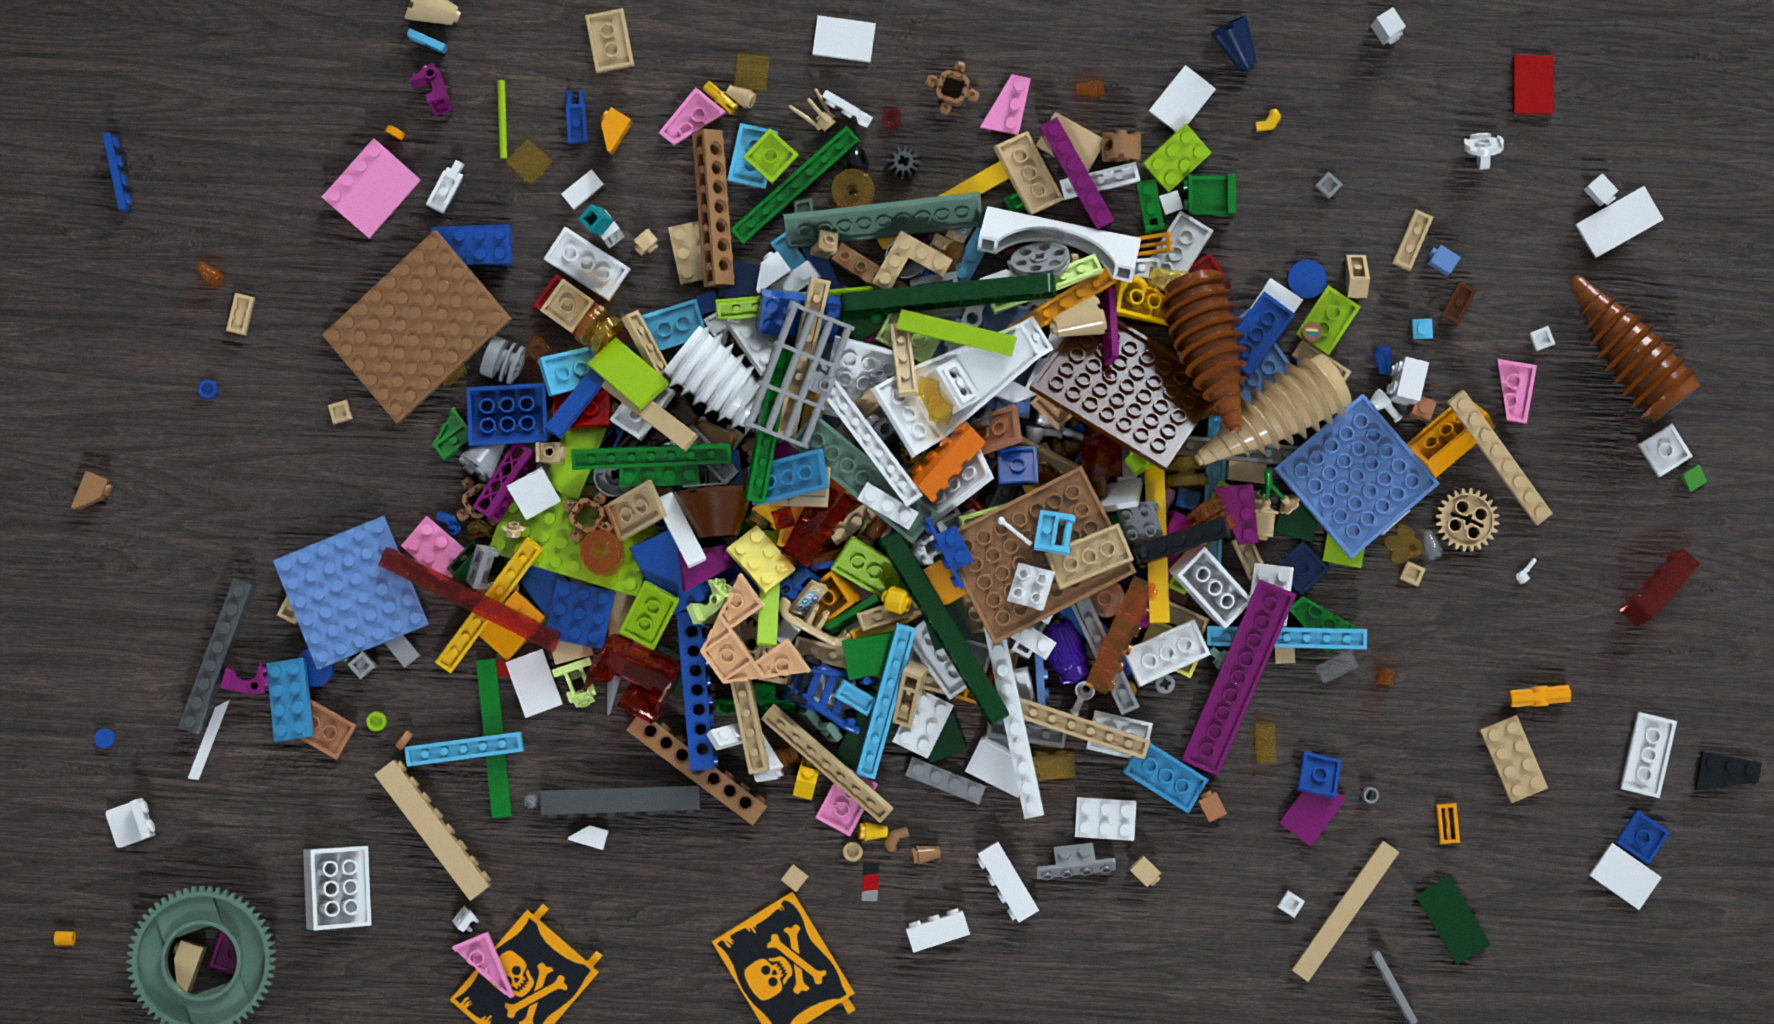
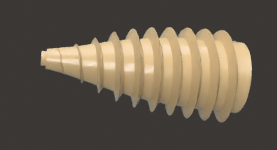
[1194,353,1352,466]

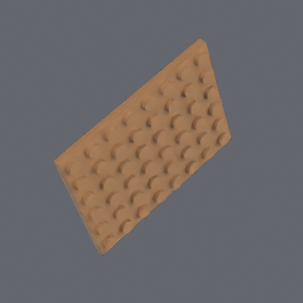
[322,230,512,423]
[956,466,1136,645]

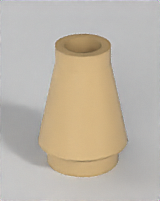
[726,85,756,108]

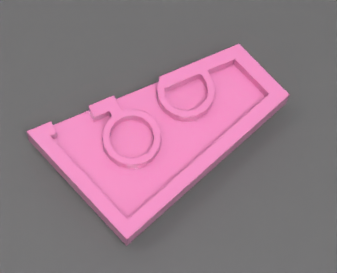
[659,87,726,146]

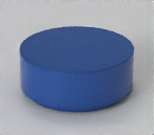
[198,379,219,399]
[94,728,116,748]

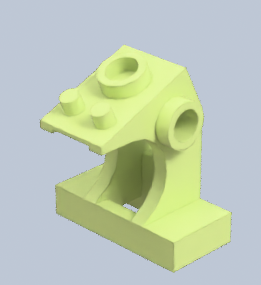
[686,578,732,624]
[552,657,597,708]

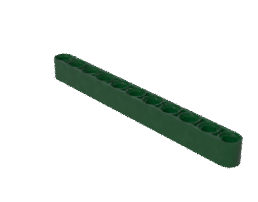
[840,273,1057,318]
[879,530,1009,726]

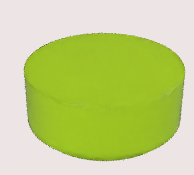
[366,711,387,731]

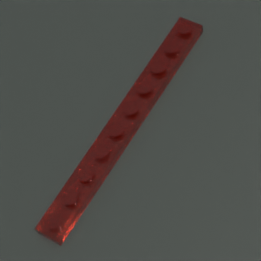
[378,547,563,652]

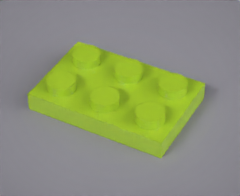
[1142,123,1212,192]
[1295,285,1361,356]
[619,580,680,651]

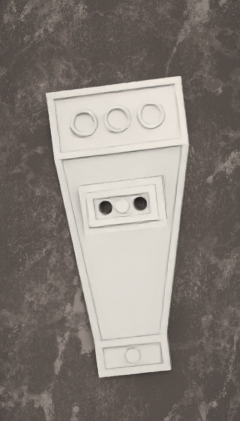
[871,316,1054,458]

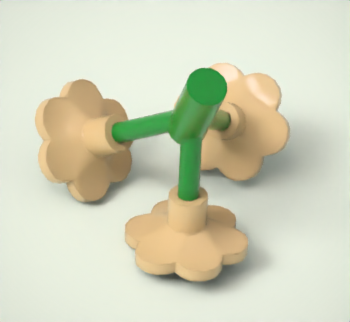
[1253,468,1300,515]

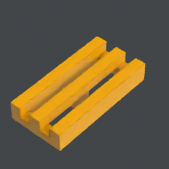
[1137,232,1173,257]
[1435,803,1460,844]

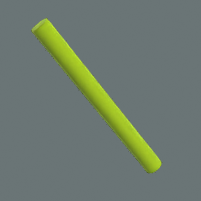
[497,80,508,159]

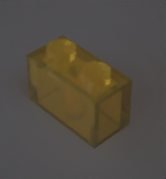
[1032,750,1076,781]

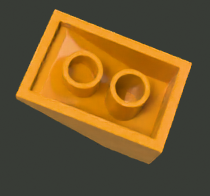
[791,570,863,635]
[479,591,547,661]

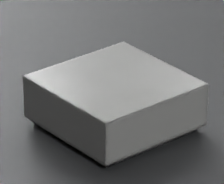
[1314,171,1343,199]

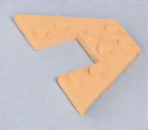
[700,573,811,684]

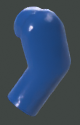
[436,511,461,535]

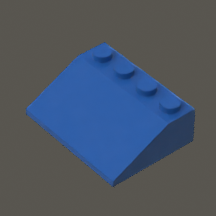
[466,383,549,446]
[629,528,716,615]

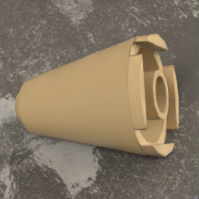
[404,0,461,25]
[1049,295,1107,337]

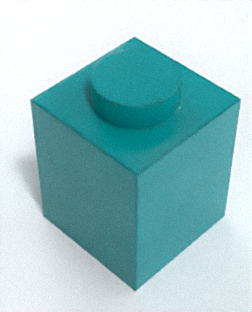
[578,204,614,236]

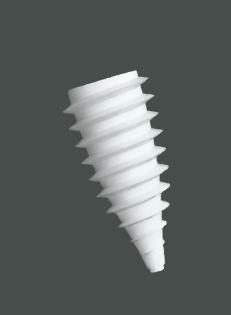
[662,325,798,444]

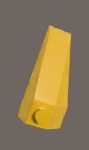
[1113,276,1169,326]

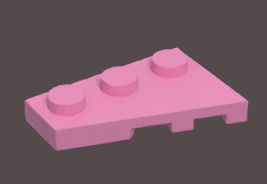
[980,74,1031,136]
[1497,359,1537,424]

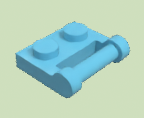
[1034,510,1076,556]

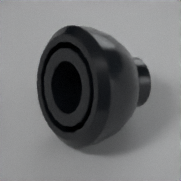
[843,146,869,173]

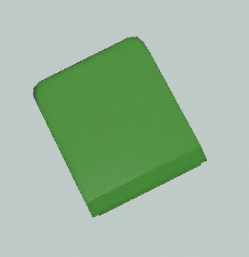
[1679,465,1707,492]

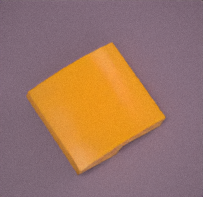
[923,558,967,606]

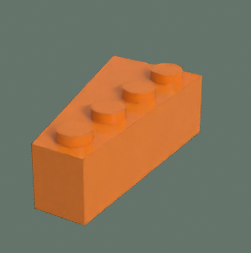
[908,421,986,503]

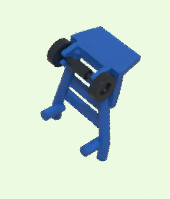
[782,654,878,734]

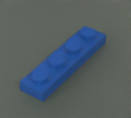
[102,132,132,213]

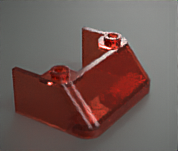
[583,634,681,723]

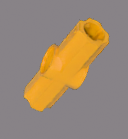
[1508,685,1571,707]

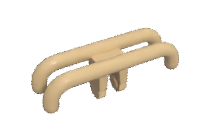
[779,597,852,647]

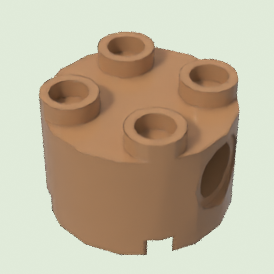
[1102,130,1141,163]

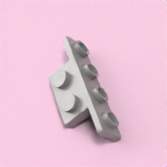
[1036,843,1116,880]

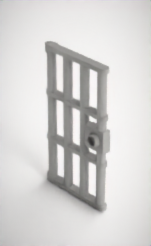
[743,301,855,450]

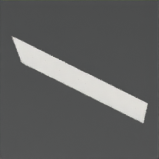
[188,700,230,780]

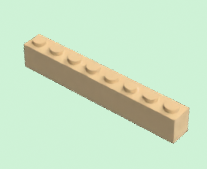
[374,760,491,901]

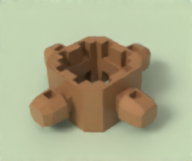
[925,61,980,116]
[456,477,501,526]
[563,492,614,543]

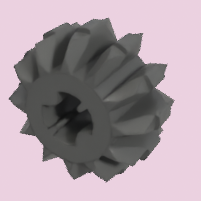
[887,145,920,179]

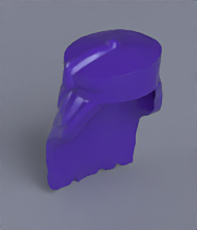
[1042,620,1091,684]

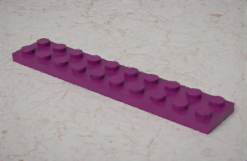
[1181,578,1297,776]

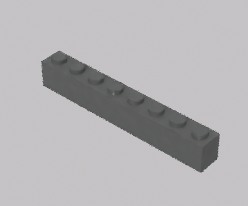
[178,578,257,735]
[540,785,701,819]

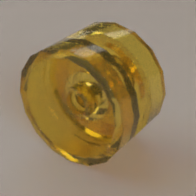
[831,169,875,208]
[575,305,623,354]
[1165,456,1209,488]

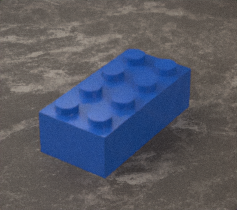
[431,224,514,268]
[755,289,842,341]

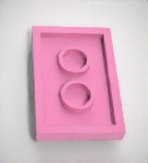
[401,516,465,584]
[815,768,878,836]

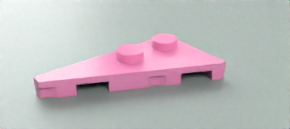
[452,932,515,998]

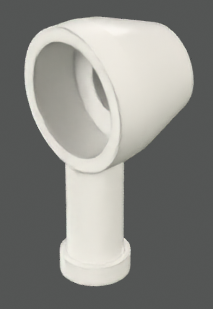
[1370,389,1403,423]
[1026,425,1063,443]
[1070,680,1095,716]

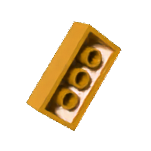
[1406,402,1495,478]

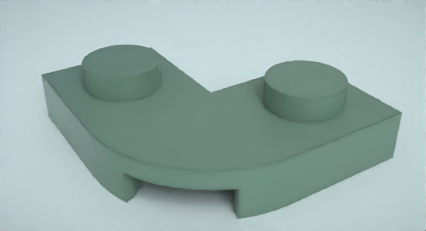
[797,707,843,742]

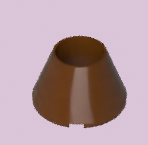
[674,485,750,539]

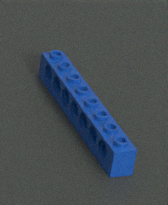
[676,612,718,772]

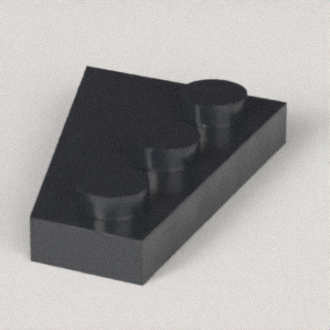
[1695,751,1762,790]

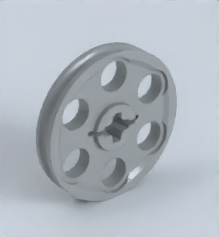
[1010,241,1070,276]

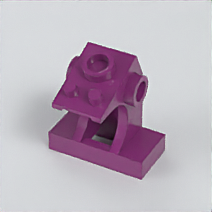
[409,63,453,116]
[220,663,269,695]

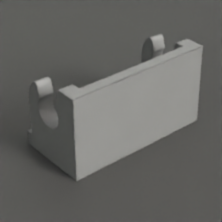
[466,544,500,589]

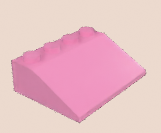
[322,138,421,239]

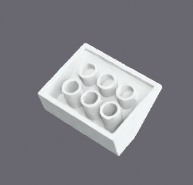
[303,846,371,930]

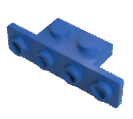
[923,516,974,590]

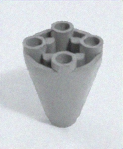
[458,444,508,484]

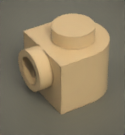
[634,229,659,256]

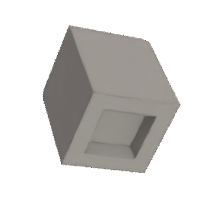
[347,651,378,679]

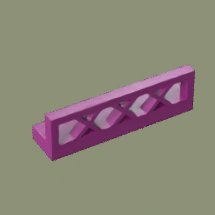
[473,444,537,523]

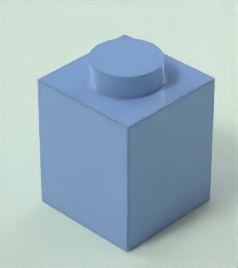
[1427,245,1461,276]

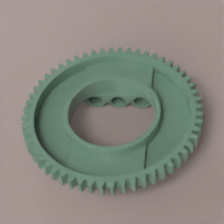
[126,886,277,1024]

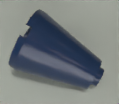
[1211,15,1257,73]

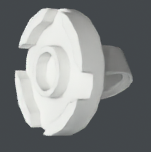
[1464,133,1504,170]

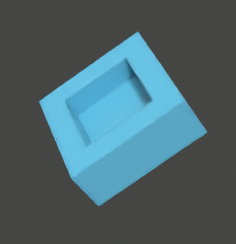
[1411,318,1433,340]

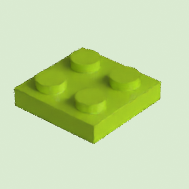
[743,128,799,184]

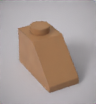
[71,471,113,510]

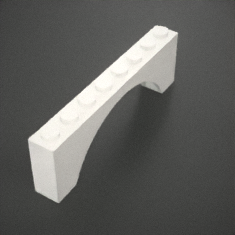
[977,206,1141,283]

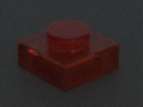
[771,506,796,530]

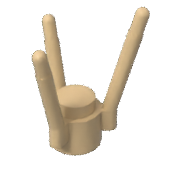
[788,88,836,132]

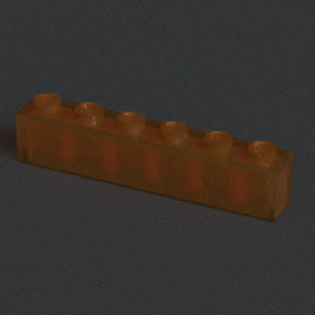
[1085,575,1158,695]

